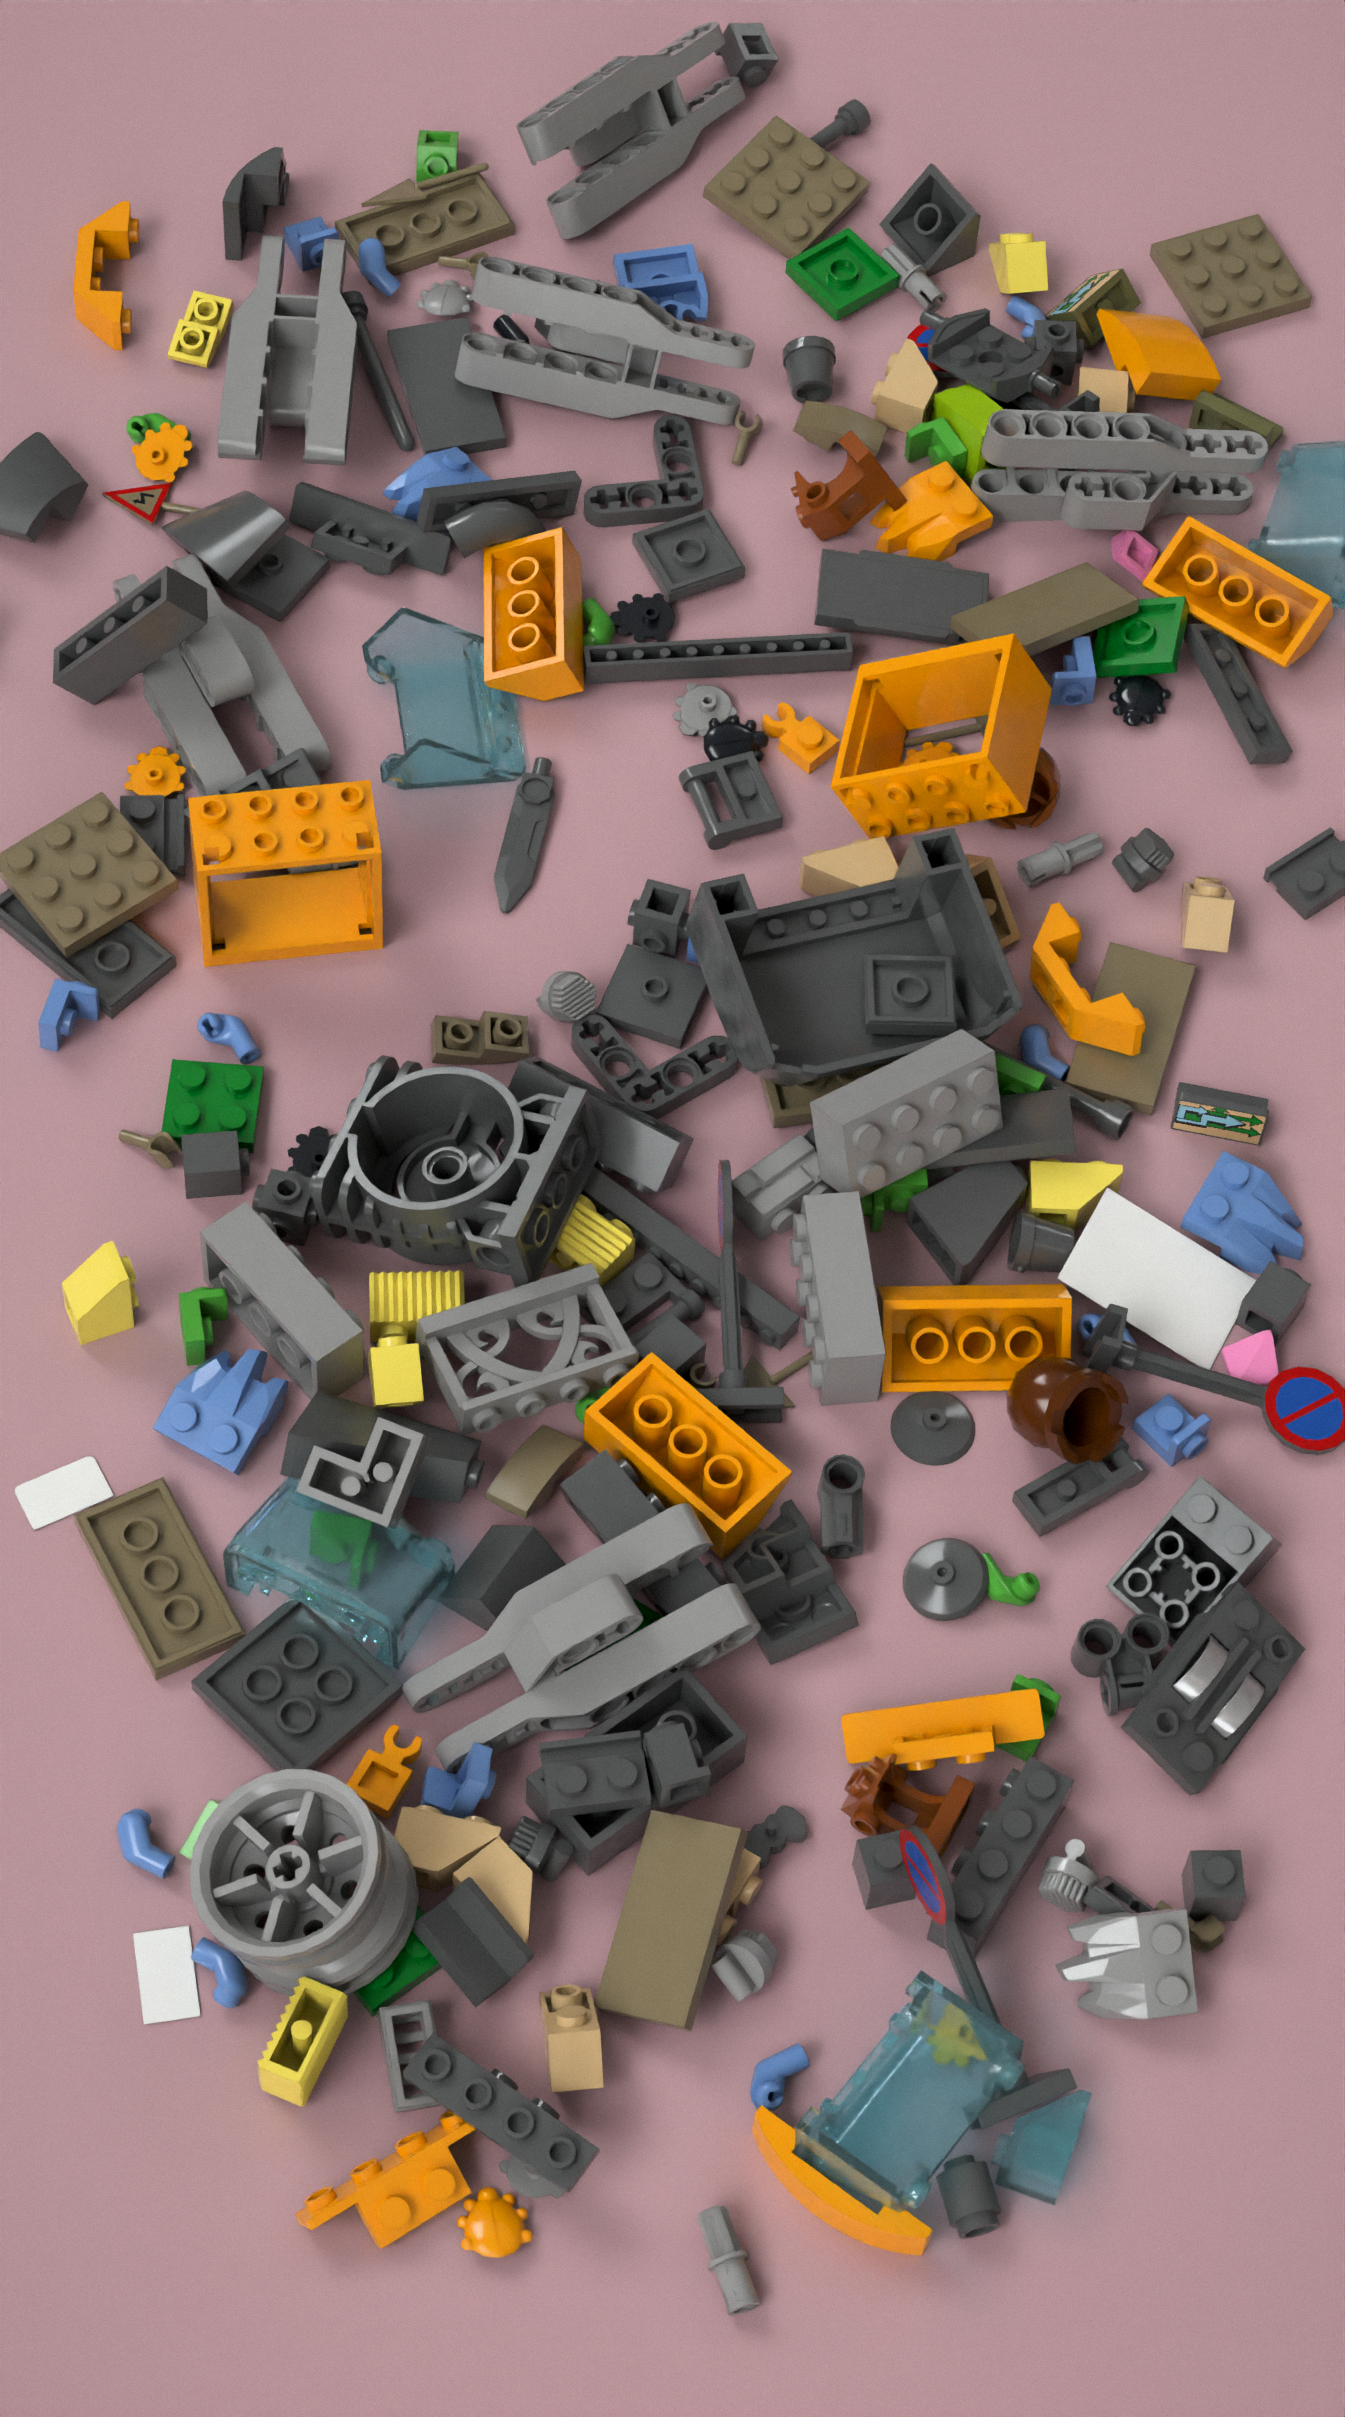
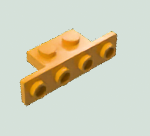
[841,1688,1045,1771]
[295,2110,476,2249]

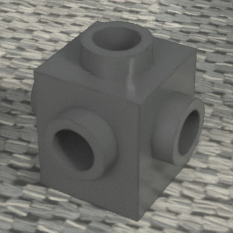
[1024,320,1084,386]
[627,879,691,956]
[252,1168,319,1247]

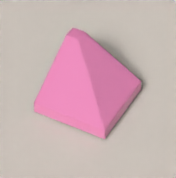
[1111,530,1160,582]
[1221,1329,1279,1386]

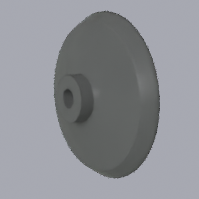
[890,1391,976,1466]
[903,1538,989,1621]

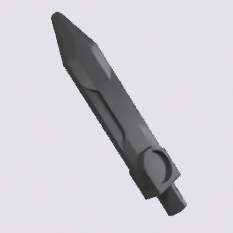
[494,757,555,913]

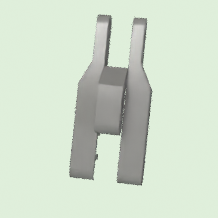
[516,22,746,239]
[218,235,358,466]
[455,257,755,425]
[970,409,1268,531]
[112,554,332,797]
[402,1503,761,1774]

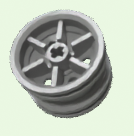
[189,1769,419,1997]

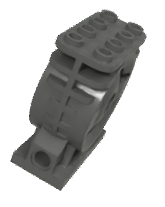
[309,1055,603,1287]

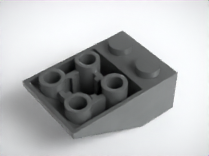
[1106,1476,1282,1645]

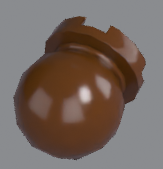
[1007,1356,1128,1465]

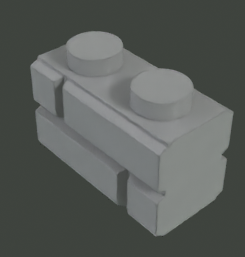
[732,1134,833,1239]

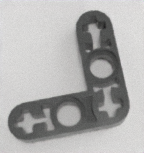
[583,415,704,527]
[571,1014,738,1119]

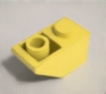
[989,233,1048,294]
[1026,1159,1123,1231]
[62,1241,139,1345]
[367,1336,424,1409]

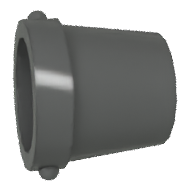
[782,336,836,403]
[1007,1211,1075,1273]

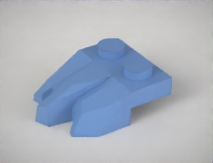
[613,244,708,321]
[382,447,492,533]
[1181,1151,1304,1274]
[153,1349,289,1475]

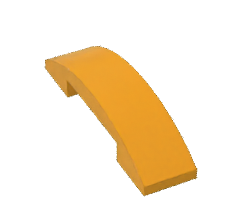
[752,2105,933,2255]

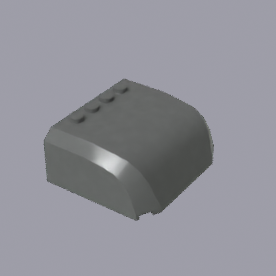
[685,828,1024,1087]

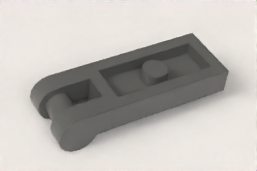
[1012,1437,1149,1537]

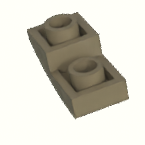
[792,401,888,457]
[431,1011,529,1065]
[486,1424,583,1519]

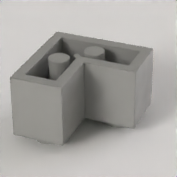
[296,1417,432,1529]

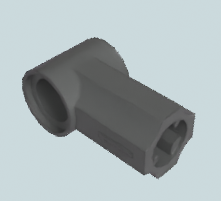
[817,1454,865,1559]

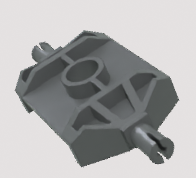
[919,308,1063,403]

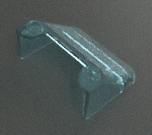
[362,607,526,790]

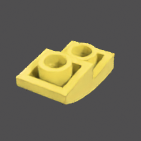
[167,290,234,368]

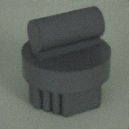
[1112,828,1174,892]
[507,1816,574,1882]

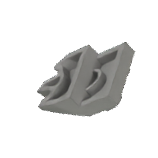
[1055,1907,1198,2019]

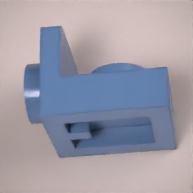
[284,216,339,272]
[1050,636,1097,706]
[38,979,101,1052]
[1132,1393,1212,1467]

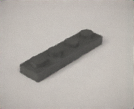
[416,471,582,533]
[1183,623,1293,764]

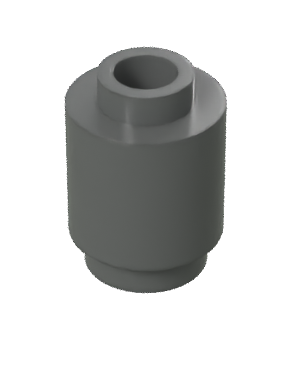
[936,2155,1001,2239]

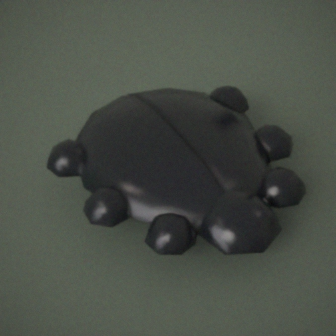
[610,593,675,643]
[1109,675,1171,726]
[704,715,769,761]
[288,1126,335,1178]

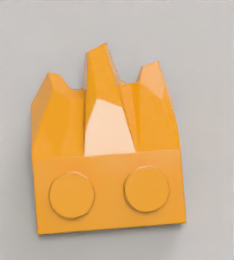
[870,461,993,561]

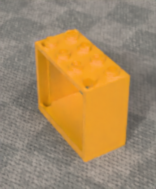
[830,633,1052,839]
[188,780,383,967]

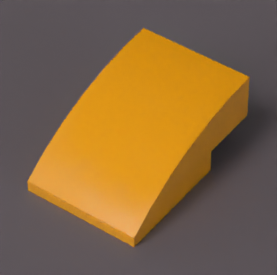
[1096,309,1222,401]

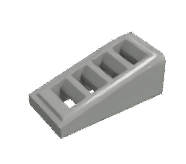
[377,1999,441,2113]

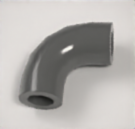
[444,501,547,558]

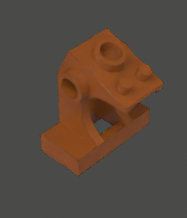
[791,430,907,541]
[840,1753,975,1860]

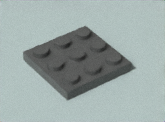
[191,1588,403,1771]

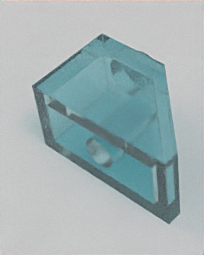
[991,2090,1092,2205]

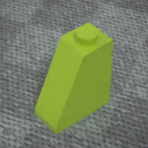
[930,384,1006,487]

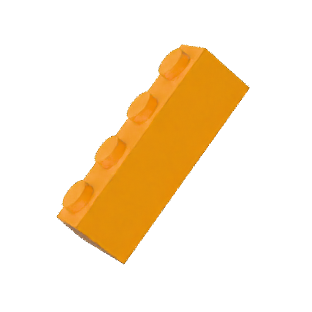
[1142,516,1334,669]
[483,527,584,701]
[877,1284,1072,1392]
[583,1352,792,1560]

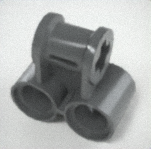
[1071,1613,1169,1716]

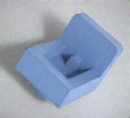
[420,1742,496,1819]

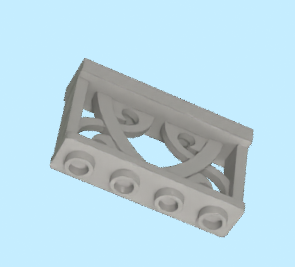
[415,1263,639,1435]

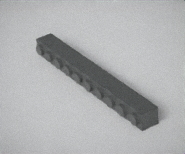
[583,632,853,684]
[581,1167,800,1351]

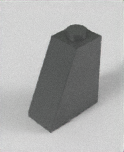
[906,1161,1028,1285]

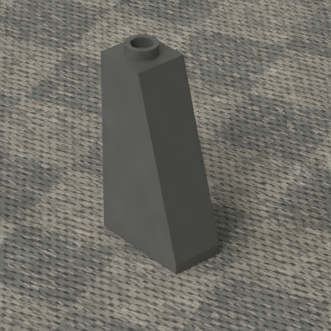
[280,1391,485,1503]

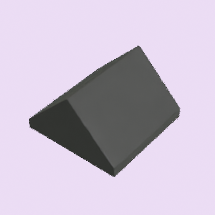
[879,163,981,277]
[438,1525,566,1631]

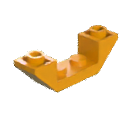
[73,201,139,351]
[1029,902,1146,1056]

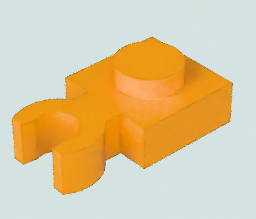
[762,702,840,774]
[346,1724,422,1819]

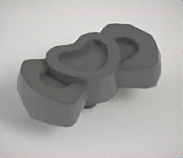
[744,1806,808,1869]

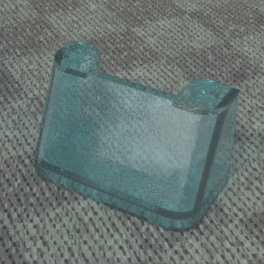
[1247,440,1345,609]
[223,1477,455,1670]
[795,1970,1025,2213]

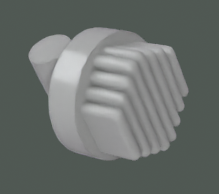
[536,971,597,1022]
[1038,1839,1100,1912]
[710,1929,779,2002]

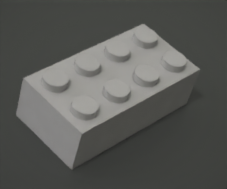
[810,1029,1003,1199]
[790,1191,886,1406]
[200,1202,365,1400]

